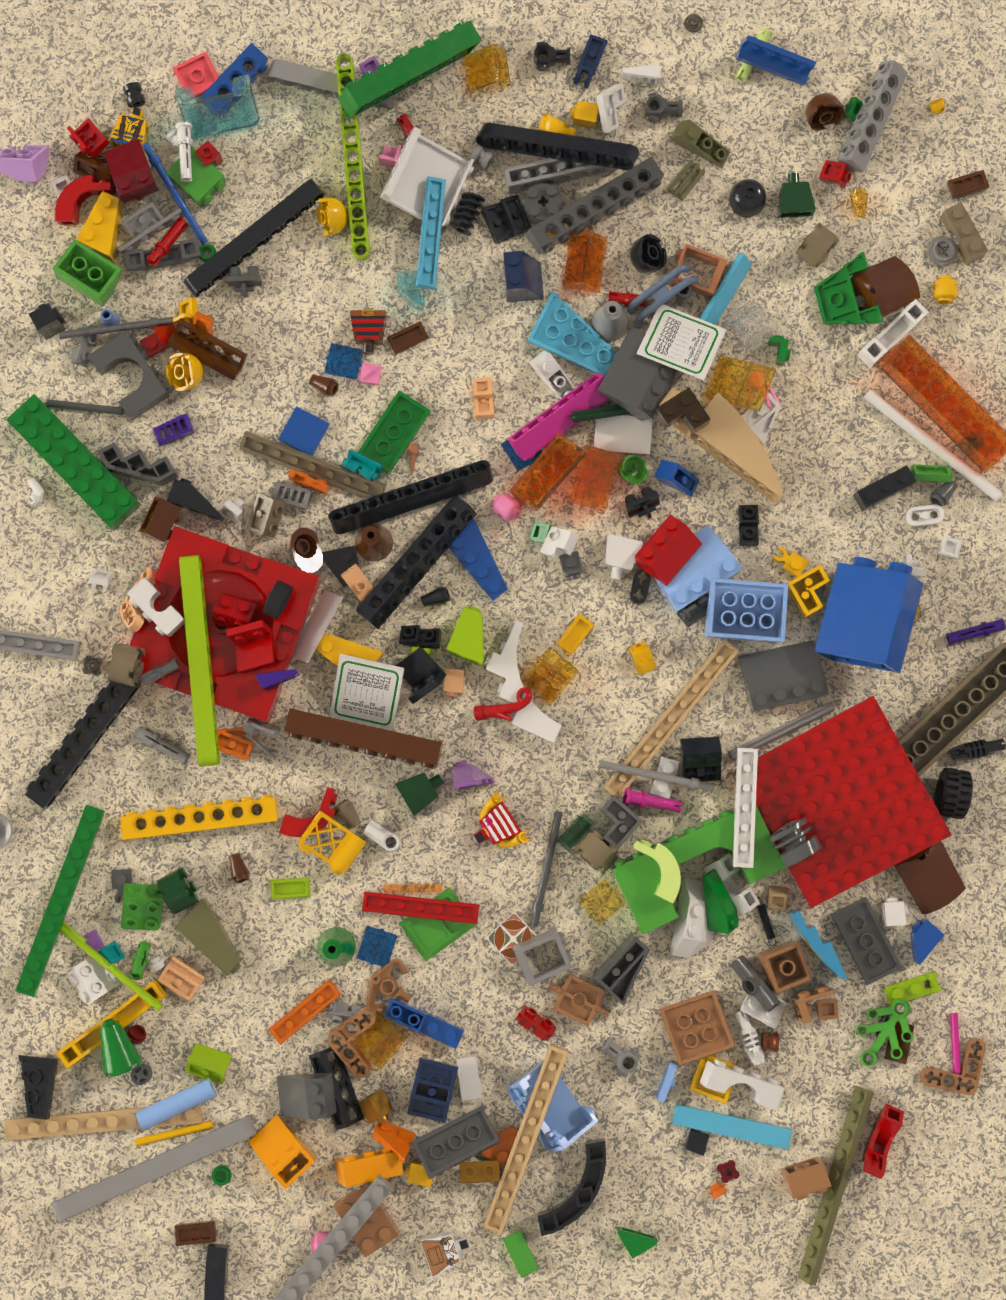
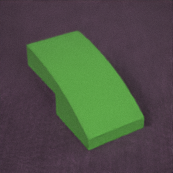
[503,1230,539,1278]

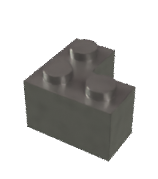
[600,795,643,850]

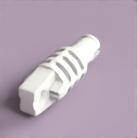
[735,1011,765,1066]

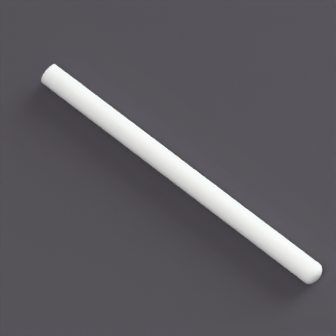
[863,389,1003,501]

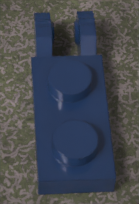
[573,34,608,89]

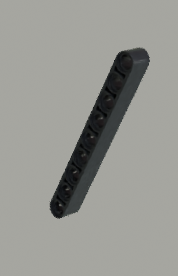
[476,123,640,170]
[183,179,325,298]
[328,460,493,534]

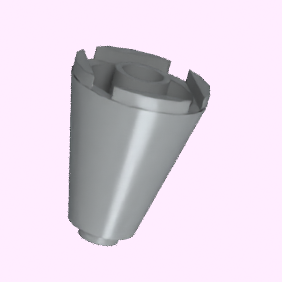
[591,301,629,341]

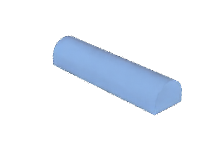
[136,1078,217,1131]

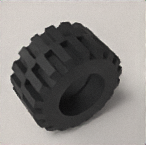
[934,768,973,819]

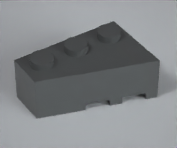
[592,933,650,1006]

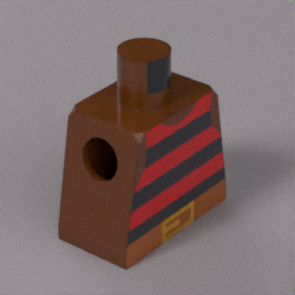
[350,310,387,355]

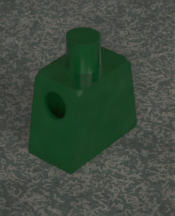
[777,173,816,218]
[395,773,444,816]

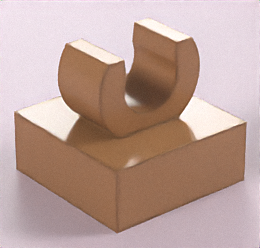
[816,998,839,1020]

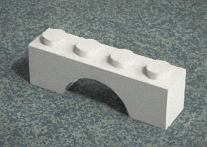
[857,299,929,369]
[700,1059,784,1111]

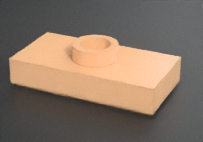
[341,564,374,603]

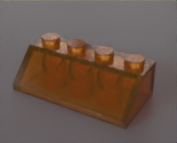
[509,433,587,511]

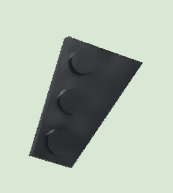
[18,1055,58,1120]

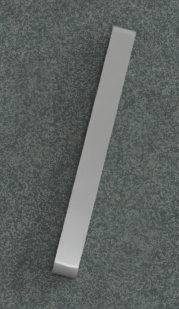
[51,1115,257,1222]

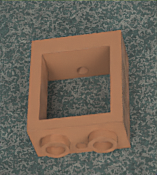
[670,244,728,299]

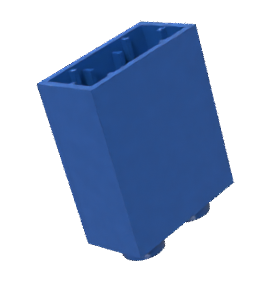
[815,557,923,673]

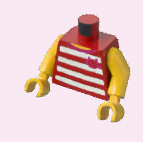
[474,789,533,847]

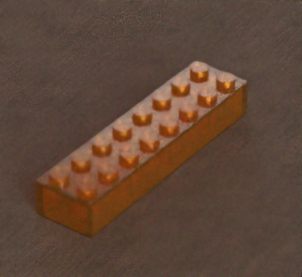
[878,335,1006,474]

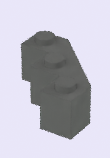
[98,442,179,486]

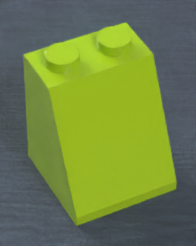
[446,605,484,668]

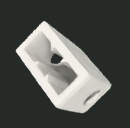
[605,533,643,581]

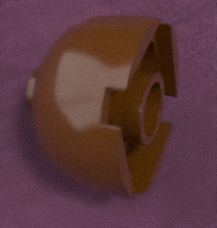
[805,93,844,131]

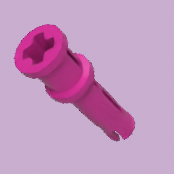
[623,787,682,813]

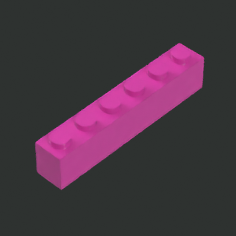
[507,372,610,461]

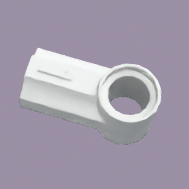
[363,820,401,851]

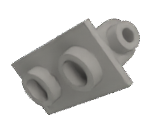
[70,326,97,367]
[328,1002,369,1026]

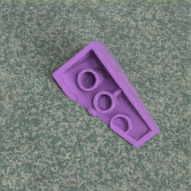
[452,761,495,791]

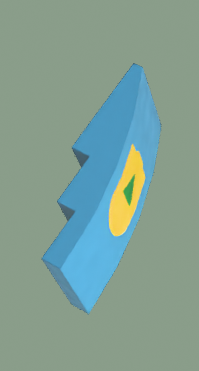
[787,910,847,980]

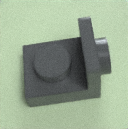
[559,551,584,580]

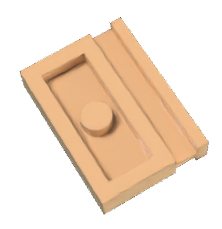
[157,956,206,1002]

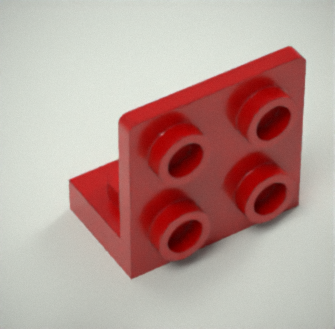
[226,620,275,673]

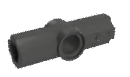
[730,955,781,1012]

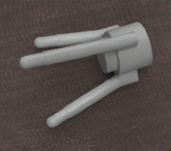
[242,718,283,760]

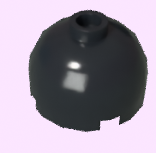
[729,179,767,218]
[630,234,667,274]

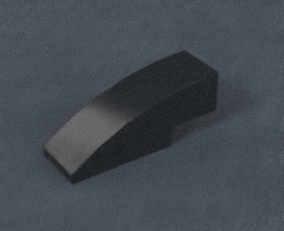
[204,1243,230,1300]

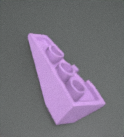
[0,145,50,183]

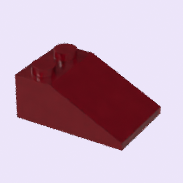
[104,139,159,204]

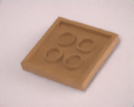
[659,990,735,1066]

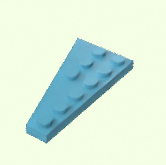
[528,291,617,376]

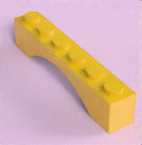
[56,980,168,1069]

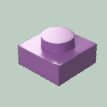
[83,929,105,956]

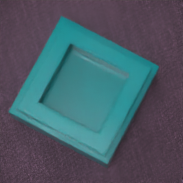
[98,941,125,964]

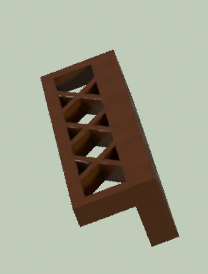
[73,151,143,201]
[167,318,248,380]

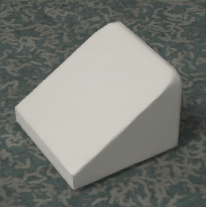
[50,174,71,198]

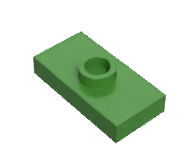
[911,464,953,483]

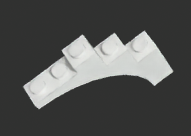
[484,620,562,744]

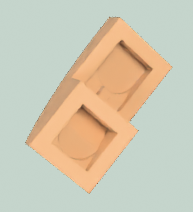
[473,378,494,419]

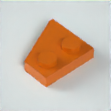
[288,469,330,495]

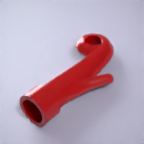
[473,687,532,721]

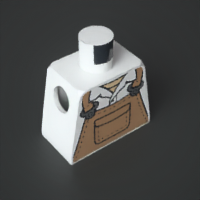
[420,1231,470,1278]

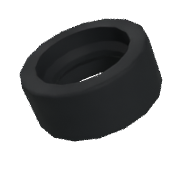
[263,580,293,619]

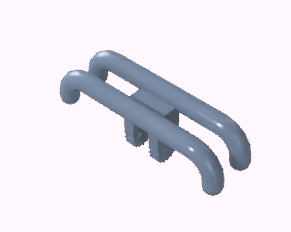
[627,264,698,326]

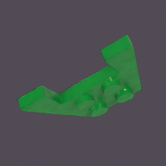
[814,252,884,325]

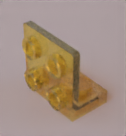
[463,44,511,92]

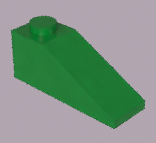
[702,869,739,934]

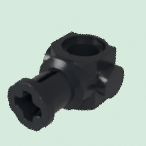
[534,42,570,71]

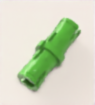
[130,941,151,980]

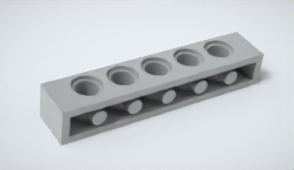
[837,60,908,172]
[505,158,618,194]

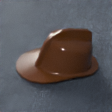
[290,528,323,573]

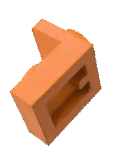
[192,311,215,341]

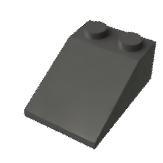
[277,1073,337,1119]

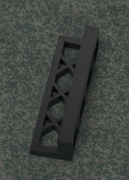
[308,1047,365,1130]

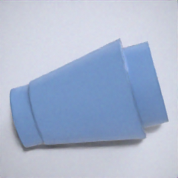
[100,309,120,326]

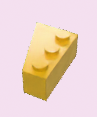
[76,191,123,262]
[316,633,385,667]

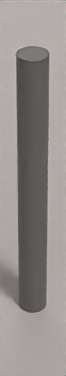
[47,399,123,415]

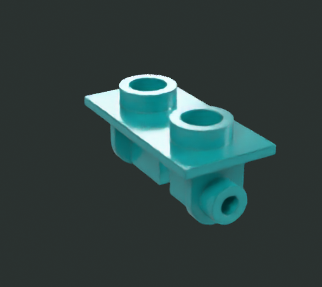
[342,449,382,481]

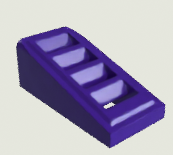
[153,413,195,446]
[256,669,300,690]

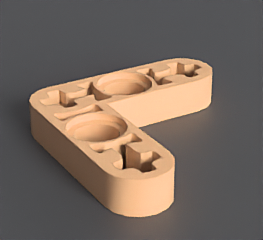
[119,567,157,632]

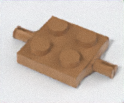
[548,973,611,1026]

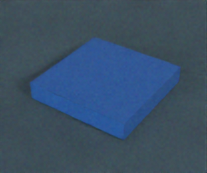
[279,406,330,456]

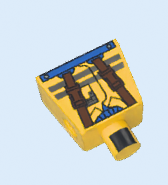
[108,107,149,155]

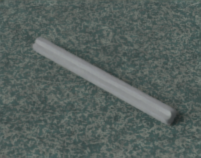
[729,702,835,760]

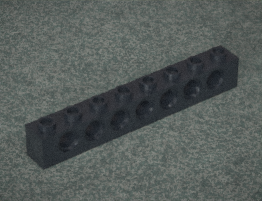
[356,495,477,629]
[25,679,141,809]

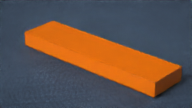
[268,979,341,1045]

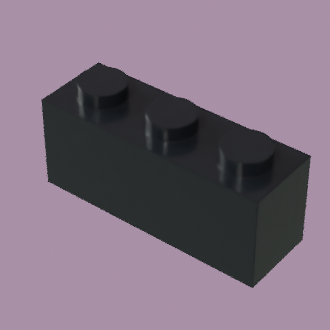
[853,465,916,512]

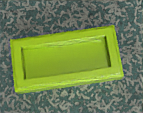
[270,877,310,899]

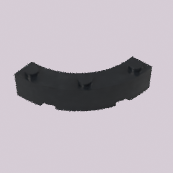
[538,1138,606,1236]

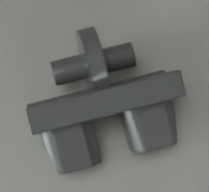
[226,266,262,298]

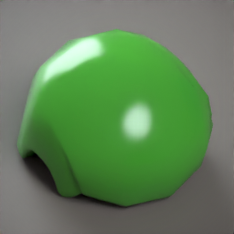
[618,454,649,485]

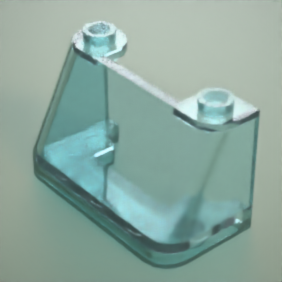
[175,75,260,140]

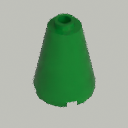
[317,927,356,966]
[99,1018,143,1077]

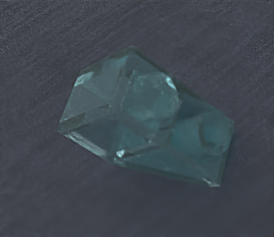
[396,270,425,312]

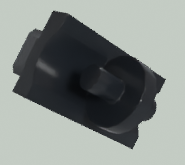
[625,486,660,519]

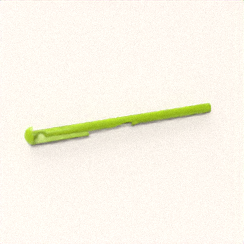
[60,921,164,1011]

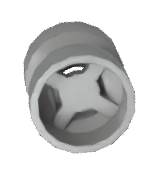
[469,144,495,171]

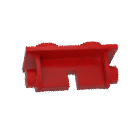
[515,1005,556,1041]

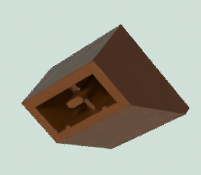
[139,497,181,543]

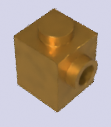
[358,1089,394,1124]

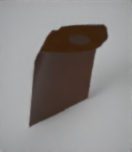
[851,256,920,317]
[894,841,966,914]

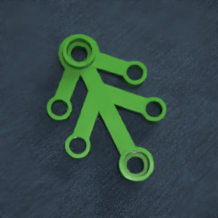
[857,999,914,1067]

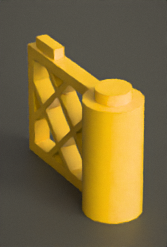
[297,811,367,875]

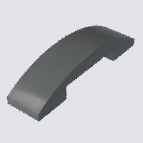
[124,238,201,271]

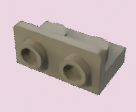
[246,493,286,537]

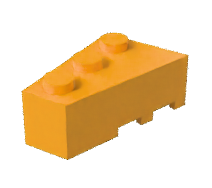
[334,1147,404,1187]

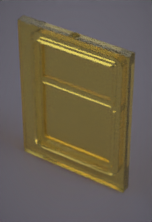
[705,355,776,411]

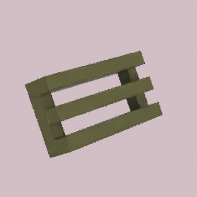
[668,160,705,201]

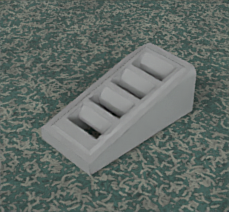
[271,481,313,511]

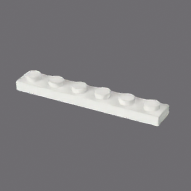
[732,748,758,868]

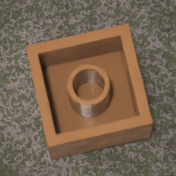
[757,940,812,994]
[780,1156,831,1200]

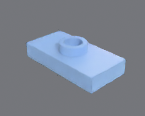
[656,1061,678,1103]

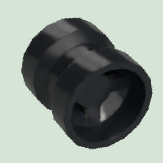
[123,82,146,108]

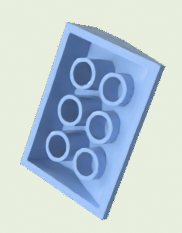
[652,525,742,613]
[704,578,788,643]

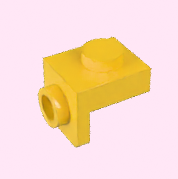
[173,297,198,324]
[628,642,657,675]

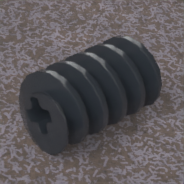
[451,192,485,236]

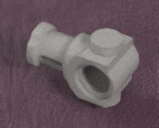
[600,1036,641,1077]

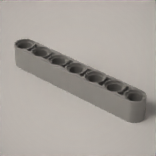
[268,59,395,111]

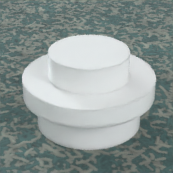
[146,955,165,972]

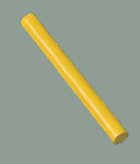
[135,1120,214,1146]

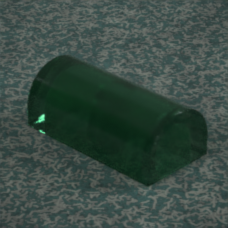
[557,813,595,852]

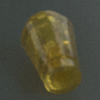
[849,188,868,217]

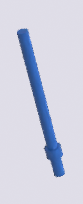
[142,142,208,245]

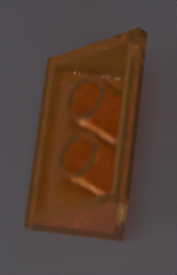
[563,230,607,293]

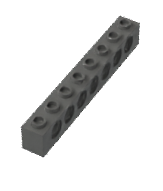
[526,156,664,255]

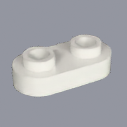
[905,505,944,527]

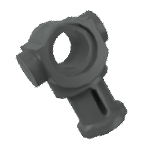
[645,93,683,123]

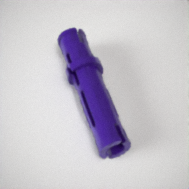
[946,618,1006,645]

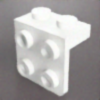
[68,957,122,1006]

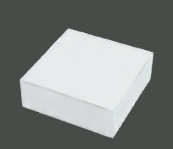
[938,536,962,560]

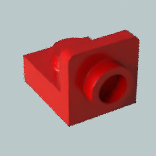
[195,141,223,166]
[819,160,851,188]

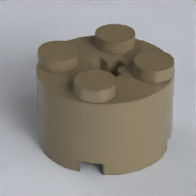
[796,222,839,268]
[105,643,145,687]
[574,831,619,875]

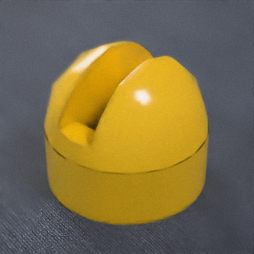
[929,98,945,114]

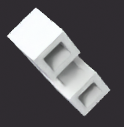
[127,578,185,637]
[704,853,760,916]

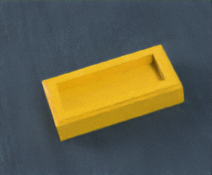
[556,614,594,656]

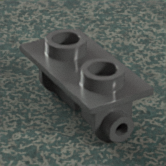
[676,593,709,627]

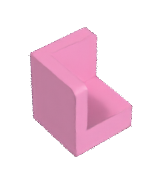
[379,144,403,168]

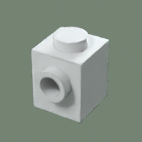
[881,897,908,926]

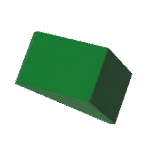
[617,1226,658,1259]

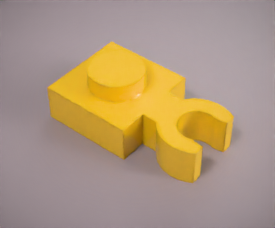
[773,547,809,577]

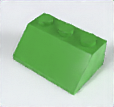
[53,240,122,307]

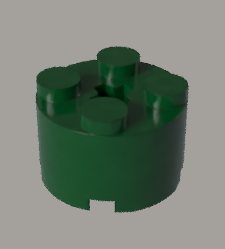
[157,867,199,914]

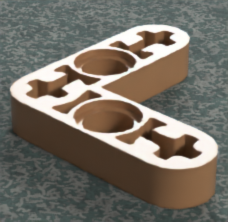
[327,1007,377,1078]
[920,1037,985,1095]

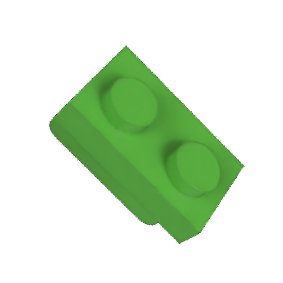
[121,883,164,930]

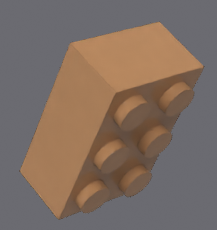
[334,1182,400,1257]

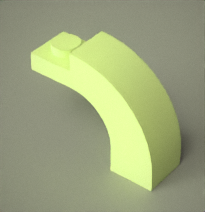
[632,839,681,903]

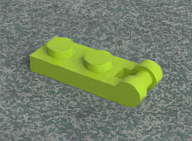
[883,971,942,1006]

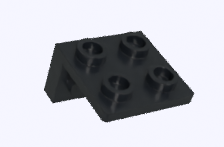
[395,647,447,704]

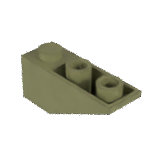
[670,119,730,168]

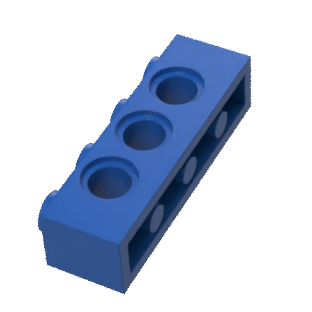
[201,42,268,116]

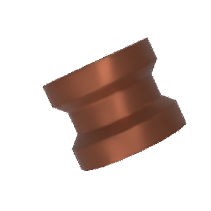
[761,1032,779,1052]

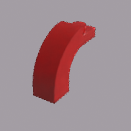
[55,175,116,225]
[279,787,338,837]
[862,1104,904,1179]

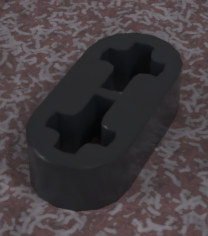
[630,569,651,605]

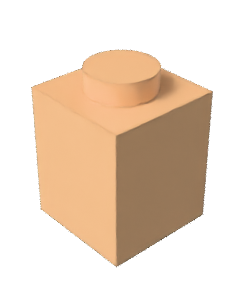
[443,668,465,697]

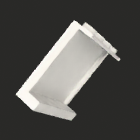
[380,127,474,228]

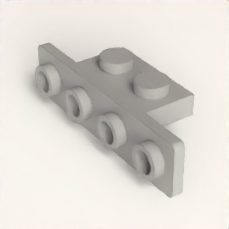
[117,201,182,252]

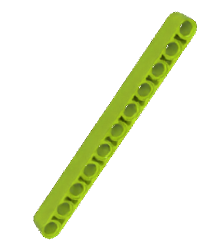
[336,53,371,261]
[179,555,220,767]

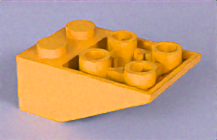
[248,1114,317,1190]

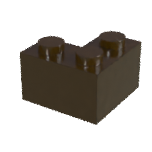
[655,387,710,434]

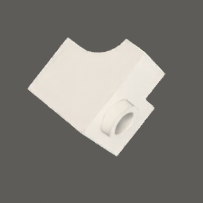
[540,526,578,559]

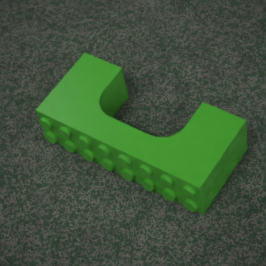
[611,806,786,934]

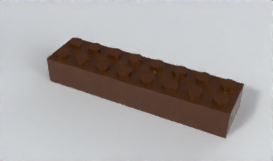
[284,708,443,769]

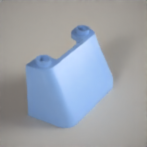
[507,1061,598,1153]

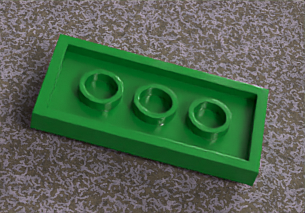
[357,391,431,474]

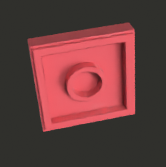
[173,52,219,101]

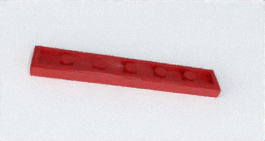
[362,891,480,925]

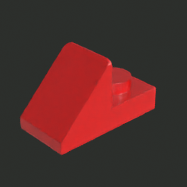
[140,324,176,358]

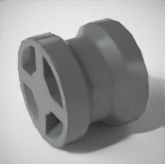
[130,1064,153,1085]

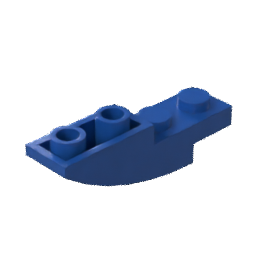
[384,998,465,1049]

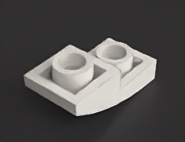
[457,1056,482,1102]

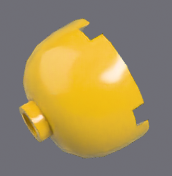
[539,113,577,135]
[316,197,349,237]
[166,353,203,391]

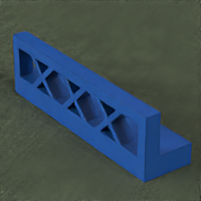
[736,35,816,85]

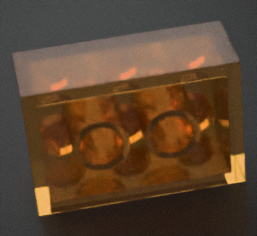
[569,445,622,513]

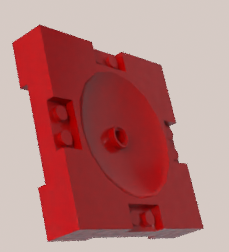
[130,526,322,724]

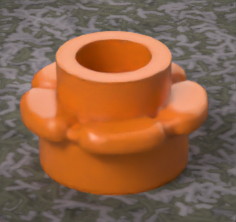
[708,1182,727,1199]

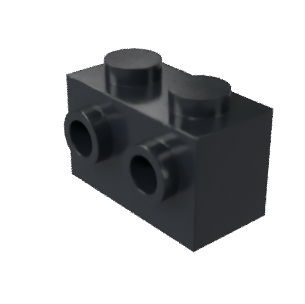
[29,303,66,340]

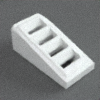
[621,64,661,85]

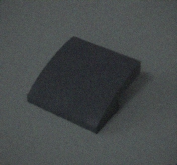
[481,195,532,244]

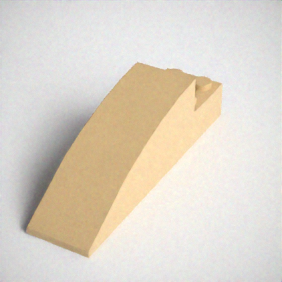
[659,387,784,505]

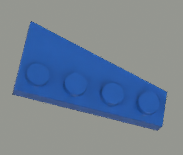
[449,519,508,601]

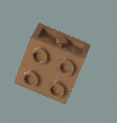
[791,984,836,1023]

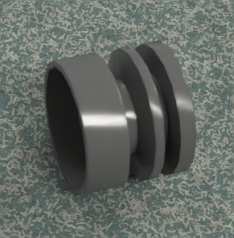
[769,817,822,867]

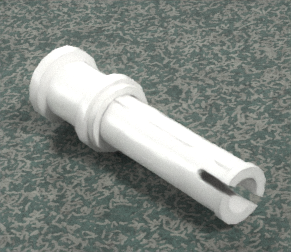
[175,122,193,182]

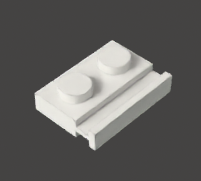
[740,994,787,1029]

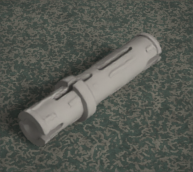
[133,726,190,764]

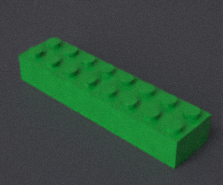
[338,20,482,119]
[6,394,142,531]

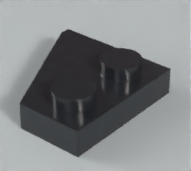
[322,545,359,587]

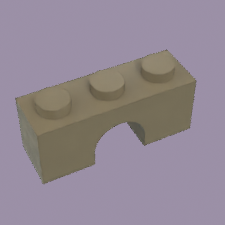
[940,202,988,265]

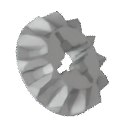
[927,236,958,266]

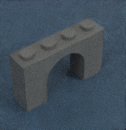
[88,331,170,421]

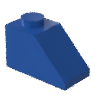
[654,460,700,497]
[910,919,945,965]

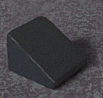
[684,1128,709,1156]

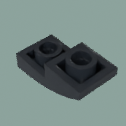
[738,505,759,546]
[399,625,442,649]

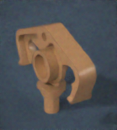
[366,958,412,1012]

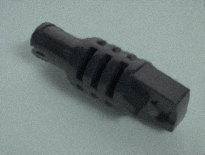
[950,738,1006,760]

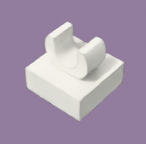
[222,498,244,524]
[89,569,113,592]

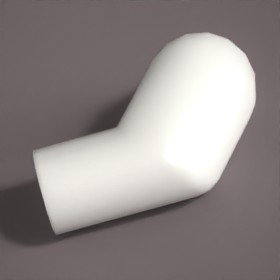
[27,477,44,506]

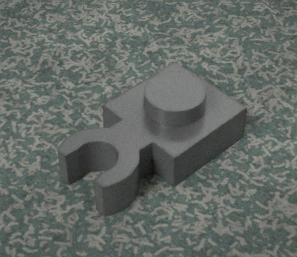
[111,869,132,903]

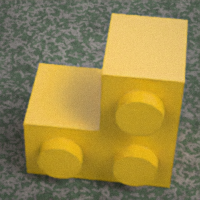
[787,564,830,619]

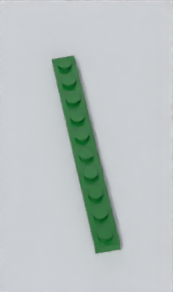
[15,805,105,997]

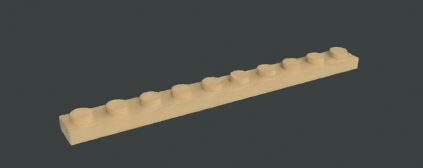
[603,639,739,799]
[483,1043,569,1235]
[4,1104,203,1140]

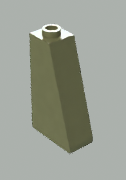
[175,898,242,976]

